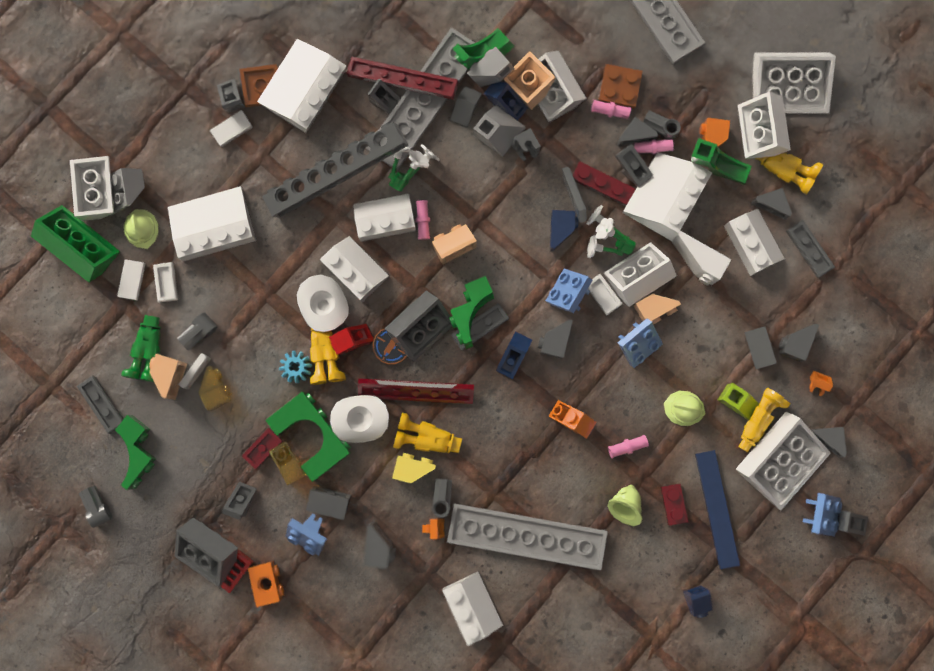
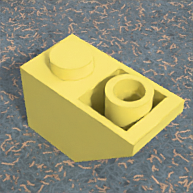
[392,453,436,483]

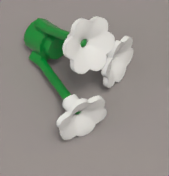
[388,144,440,192]
[586,205,636,258]

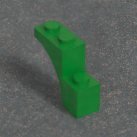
[452,28,515,70]
[691,138,752,185]
[449,276,494,350]
[115,415,156,490]

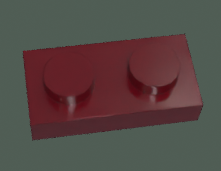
[242,428,283,470]
[660,483,688,526]

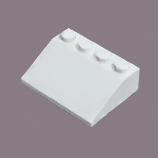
[258,39,346,133]
[753,53,836,113]
[623,152,712,241]
[168,187,256,261]
[736,412,831,510]

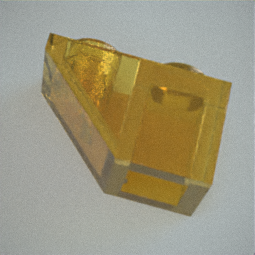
[198,366,232,411]
[269,441,307,485]

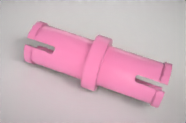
[591,100,631,120]
[634,139,673,154]
[415,200,430,240]
[608,435,649,458]

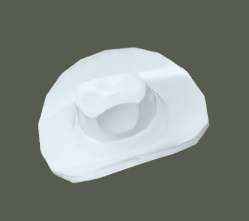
[297,275,349,332]
[330,395,389,443]

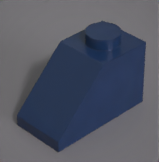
[484,81,528,121]
[550,210,579,251]
[496,331,532,379]
[683,586,713,618]

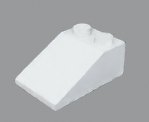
[672,231,731,285]

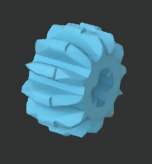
[279,351,312,384]

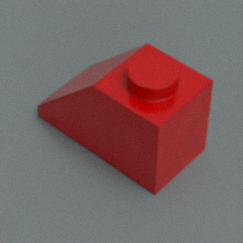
[329,324,374,355]

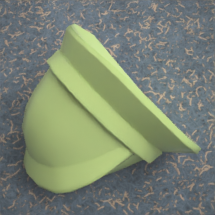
[124,209,158,249]
[664,391,705,426]
[607,485,642,526]

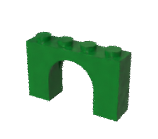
[265,392,351,482]

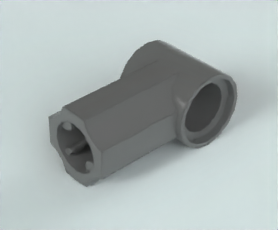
[643,111,681,140]
[177,312,218,351]
[432,479,452,518]
[79,486,112,528]

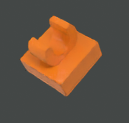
[809,370,833,396]
[422,518,445,539]

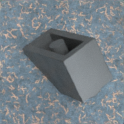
[538,320,573,359]
[779,324,819,362]

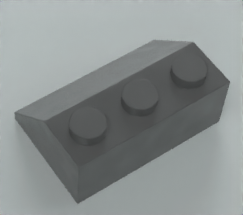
[384,290,452,362]
[175,518,238,587]
[363,521,396,569]

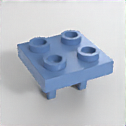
[546,269,593,313]
[618,318,663,368]
[803,493,842,536]
[285,514,326,556]

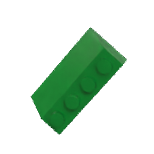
[31,205,120,283]

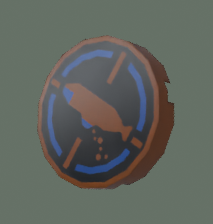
[373,329,408,365]

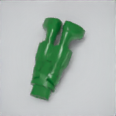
[121,315,161,382]

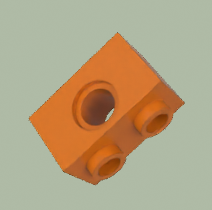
[248,561,284,607]

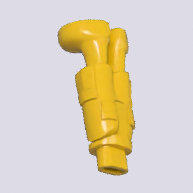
[755,153,823,195]
[310,328,346,385]
[738,388,791,453]
[393,413,462,453]

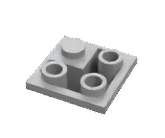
[467,47,515,87]
[473,105,526,157]
[111,168,145,215]

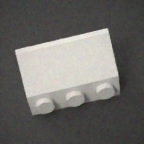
[538,51,586,122]
[738,91,791,159]
[70,156,114,221]
[353,194,416,242]
[724,209,784,276]
[320,236,389,303]
[604,242,676,307]
[443,572,503,645]

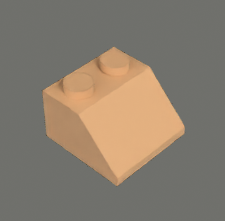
[503,51,556,110]
[432,224,477,265]
[149,354,187,400]

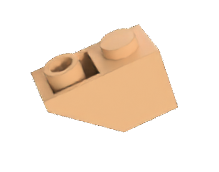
[633,294,681,325]

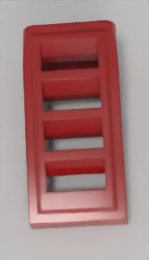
[220,550,254,594]

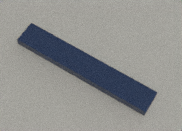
[695,450,740,569]

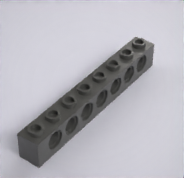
[262,122,409,218]

